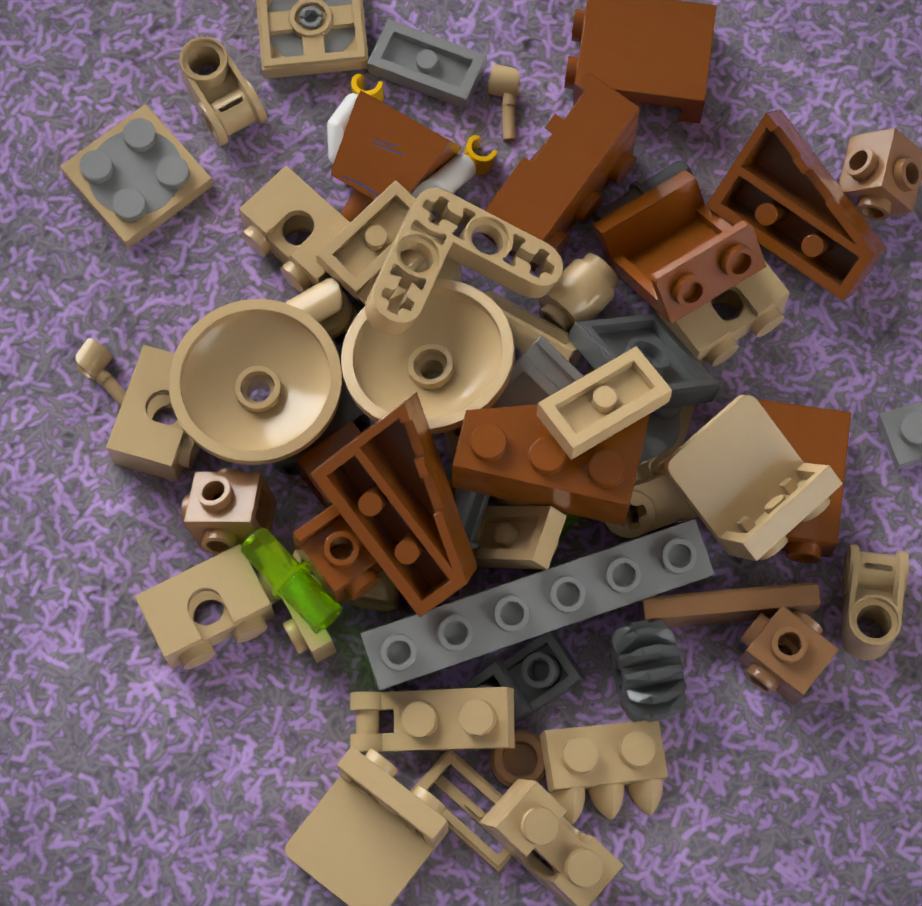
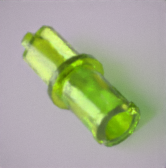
[241,528,343,634]

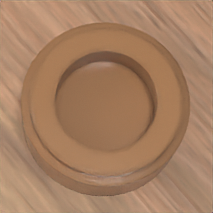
[490,730,546,789]

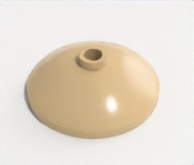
[341,278,515,434]
[169,299,343,465]

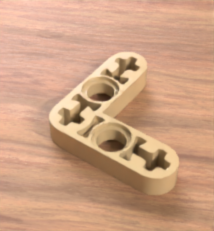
[365,188,563,335]

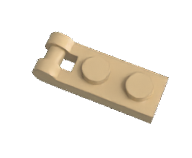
[350,687,515,753]

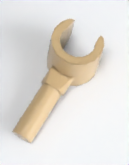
[488,64,520,141]
[76,338,126,406]

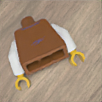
[327,74,497,222]

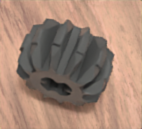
[609,620,687,722]

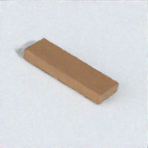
[639,582,821,628]

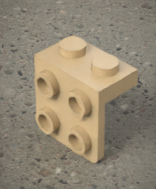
[664,395,843,561]
[285,746,449,906]

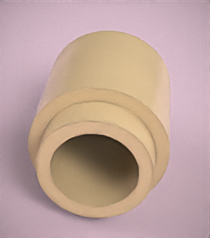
[538,253,619,333]

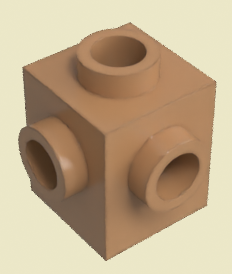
[839,128,922,221]
[181,468,277,555]
[739,605,839,705]

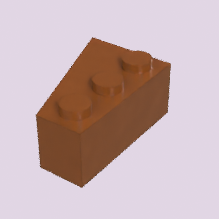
[482,70,640,272]
[706,110,886,301]
[310,392,478,617]
[452,404,650,526]

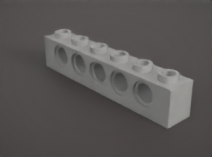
[358,519,715,690]

